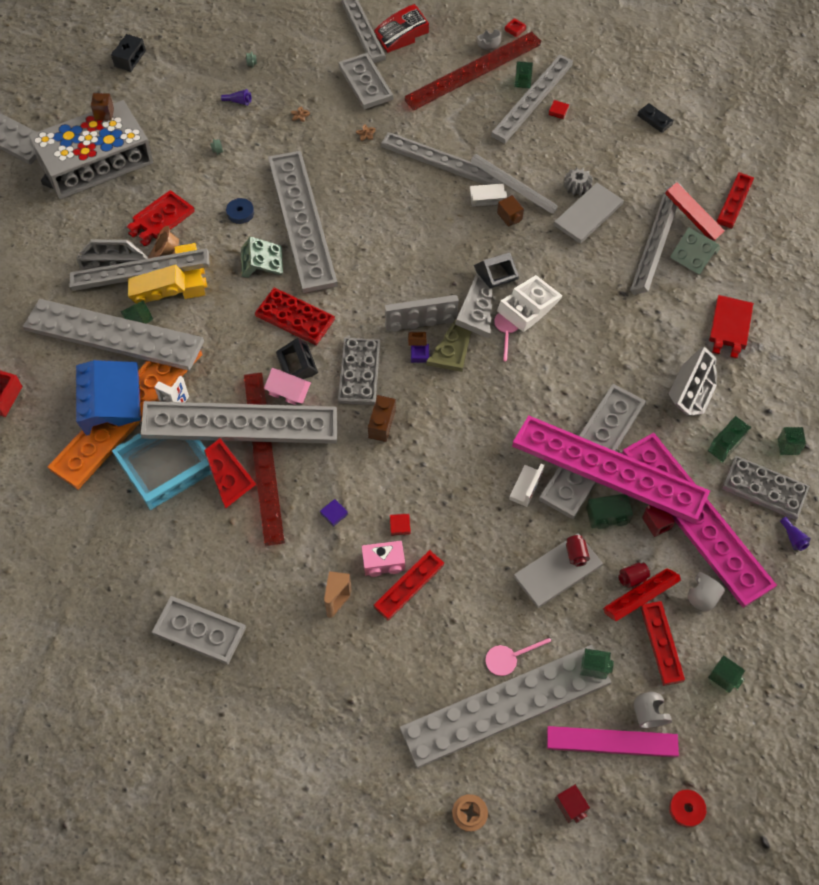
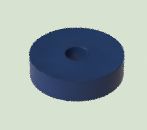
[226,198,254,224]

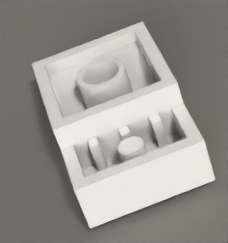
[497,275,562,332]

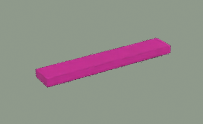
[547,726,679,758]

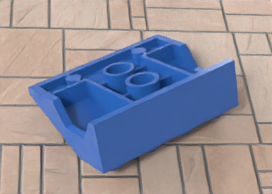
[76,360,141,436]

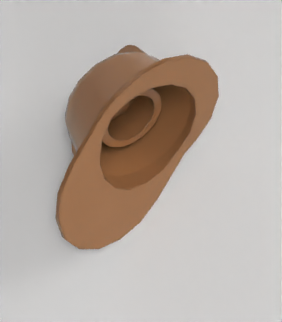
[148,226,179,259]

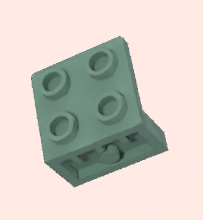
[670,227,720,275]
[241,237,283,278]

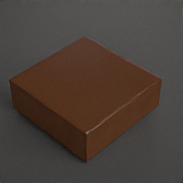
[408,332,427,346]

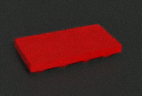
[255,287,335,346]

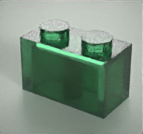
[708,416,751,462]
[586,494,633,529]

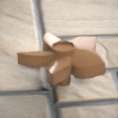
[291,107,310,122]
[356,124,376,141]

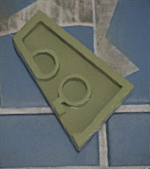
[426,320,472,372]

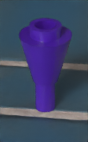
[221,89,252,106]
[780,517,811,551]

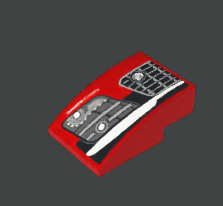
[374,4,429,53]

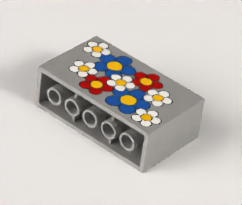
[29,100,153,200]

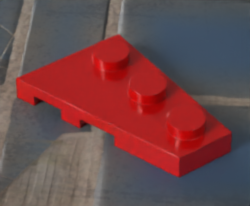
[204,438,256,509]

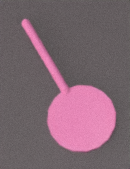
[494,313,519,362]
[485,638,551,676]

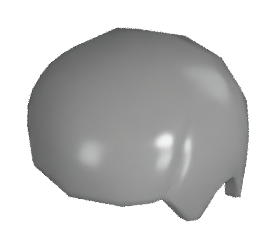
[477,29,501,50]

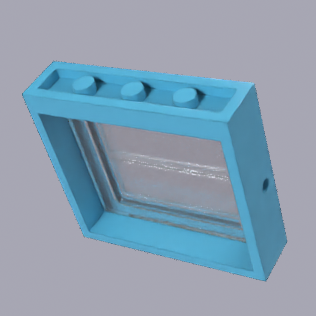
[112,433,212,510]

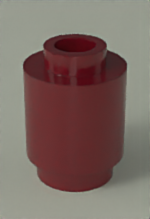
[566,535,590,567]
[618,562,650,588]

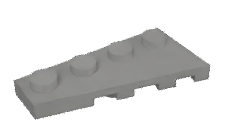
[455,274,492,338]

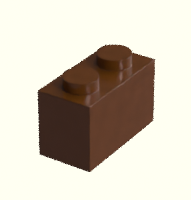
[368,395,396,442]

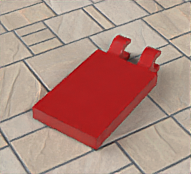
[127,190,195,246]
[709,295,754,359]

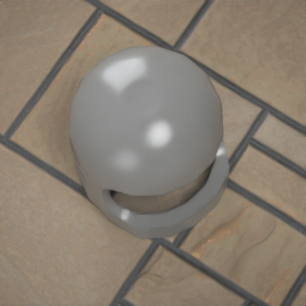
[688,572,725,612]
[634,692,672,728]

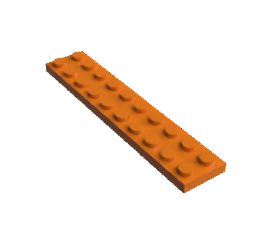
[48,350,202,490]

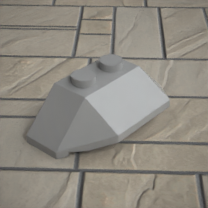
[76,239,148,270]
[669,347,717,416]

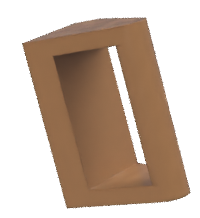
[324,571,351,618]

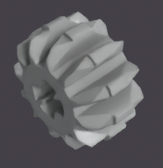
[564,167,593,196]

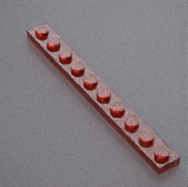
[405,31,541,110]
[244,372,285,546]

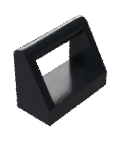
[474,252,519,288]
[276,337,318,379]

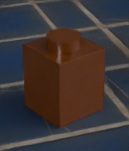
[91,93,114,121]
[497,195,524,227]

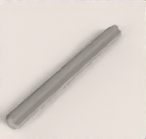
[471,154,558,214]

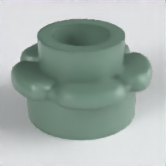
[246,51,257,68]
[210,139,223,155]

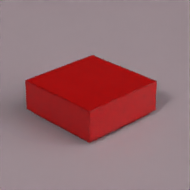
[504,18,526,38]
[548,100,569,119]
[390,514,411,536]

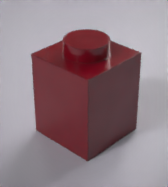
[642,505,675,537]
[554,784,590,824]

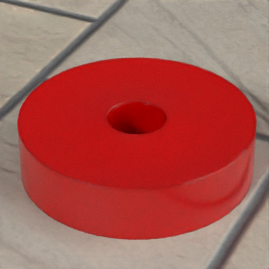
[669,789,707,828]

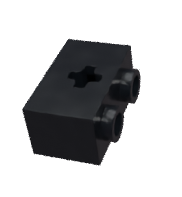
[111,34,146,72]

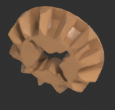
[452,794,488,832]

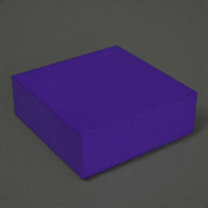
[411,344,429,363]
[320,499,348,527]

